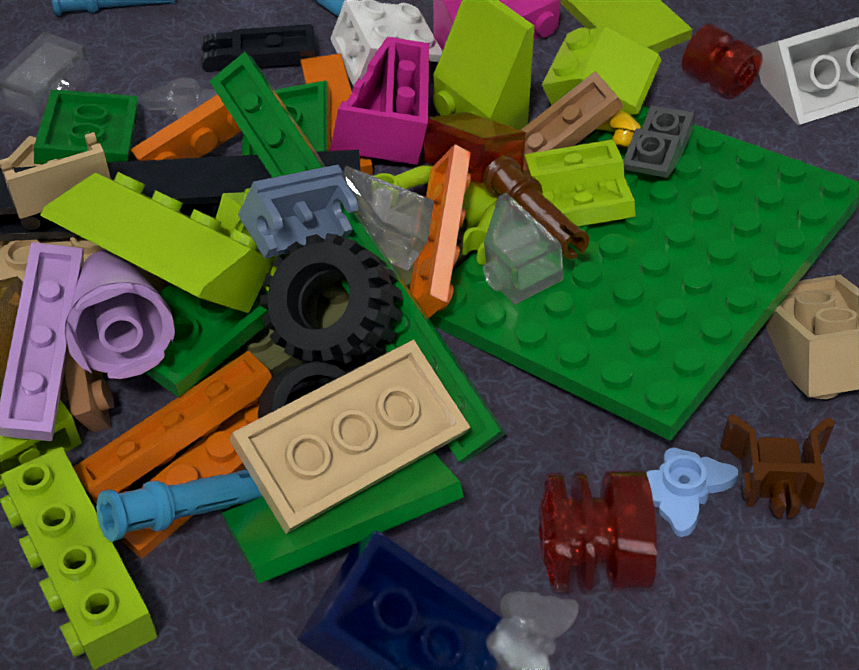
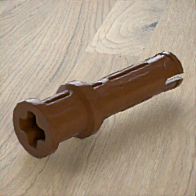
[482,156,589,259]

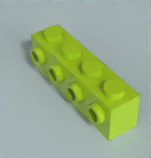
[0,447,158,670]

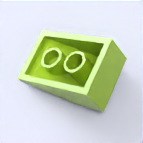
[433,0,534,148]

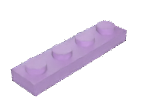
[0,242,84,441]

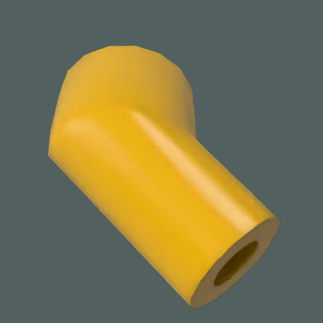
[596,110,641,149]

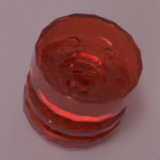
[538,469,657,593]

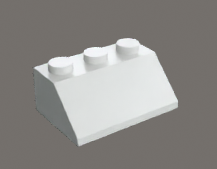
[753,17,859,125]

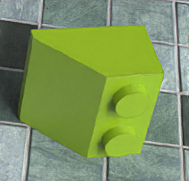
[542,26,662,115]

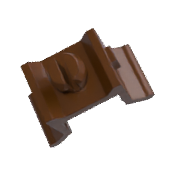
[720,414,835,519]

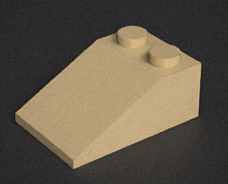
[765,275,859,399]

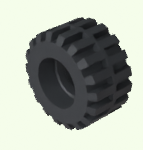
[260,233,403,371]

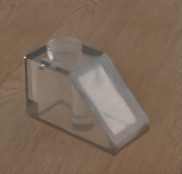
[341,166,434,270]
[483,193,563,305]

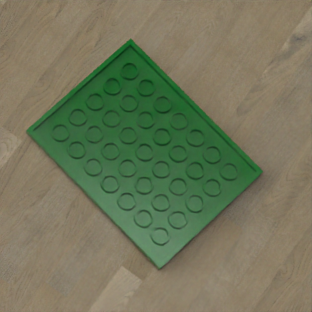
[429,105,859,441]

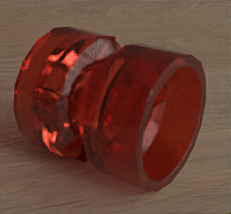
[681,23,763,100]

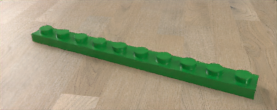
[209,52,506,463]

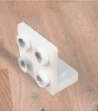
[331,0,442,86]

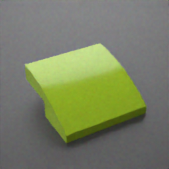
[524,139,636,226]

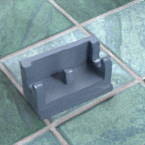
[238,165,359,258]

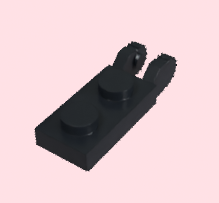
[201,24,316,72]

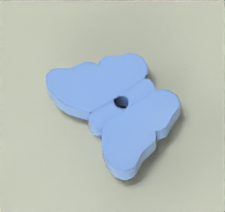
[641,448,738,537]

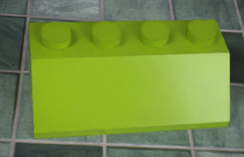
[40,172,274,313]

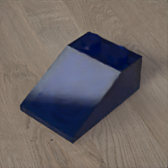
[297,530,516,670]

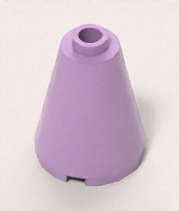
[65,249,175,379]

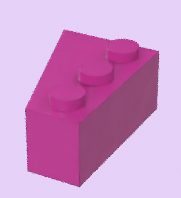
[330,36,429,165]

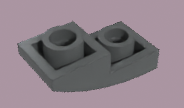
[623,105,695,178]

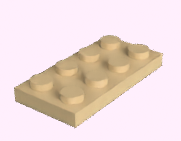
[229,340,470,534]

